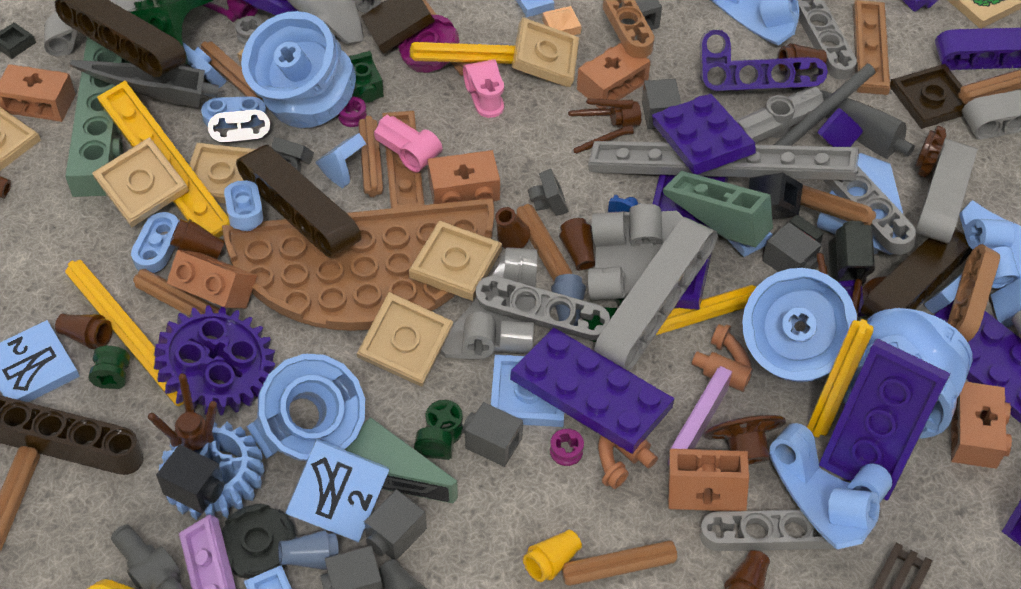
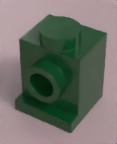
[348,51,384,103]

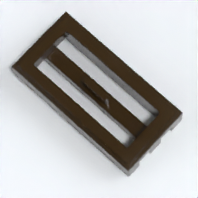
[873,542,933,589]

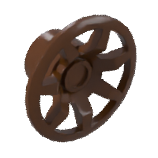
[704,415,786,465]

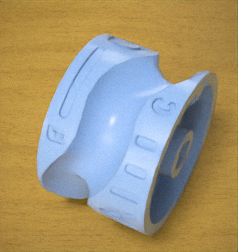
[241,11,356,128]
[742,268,857,382]
[843,308,972,439]

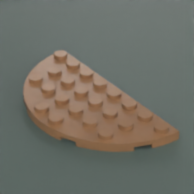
[222,198,494,331]

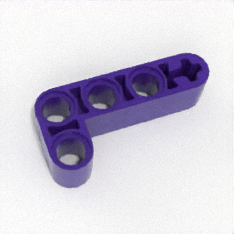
[935,27,1021,70]
[700,29,828,91]

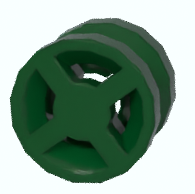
[88,345,131,389]
[425,399,463,444]

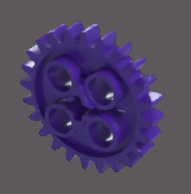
[154,305,275,416]

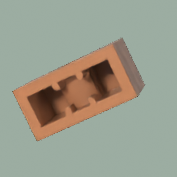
[577,43,651,109]
[0,64,76,122]
[427,150,500,204]
[167,250,257,309]
[951,382,1012,469]
[668,449,749,511]

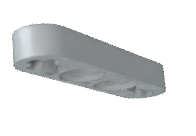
[798,0,857,80]
[824,166,916,255]
[476,276,610,340]
[699,510,835,551]

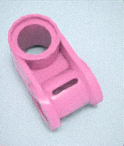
[463,59,504,118]

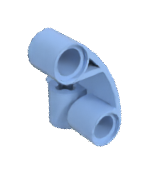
[711,0,800,46]
[817,153,906,255]
[959,200,1021,289]
[769,423,892,550]

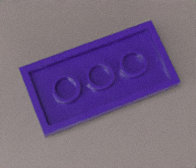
[934,300,1021,423]
[510,327,675,454]
[819,338,951,501]

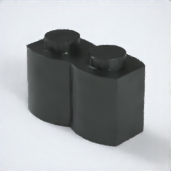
[828,221,875,285]

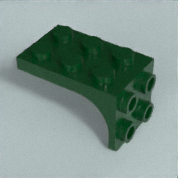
[127,0,214,65]

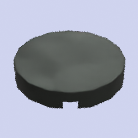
[222,504,296,579]

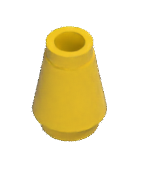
[523,529,582,582]

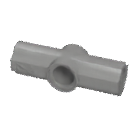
[735,86,824,143]

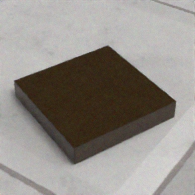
[361,0,435,54]
[890,64,966,129]

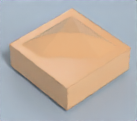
[542,6,581,35]

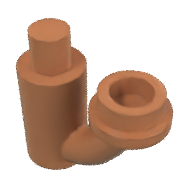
[692,324,753,392]
[598,435,658,489]

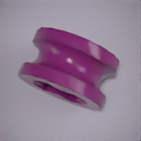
[338,97,367,127]
[550,429,584,466]

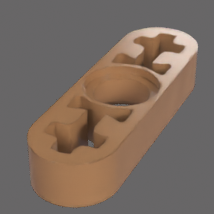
[603,0,654,58]
[947,244,1000,342]

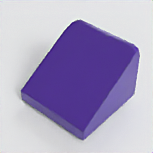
[818,108,863,147]

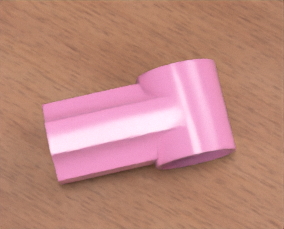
[374,115,443,172]

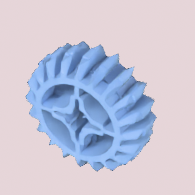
[159,421,265,520]

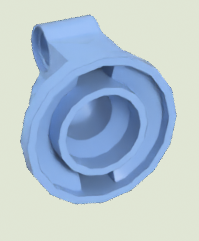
[247,354,365,461]

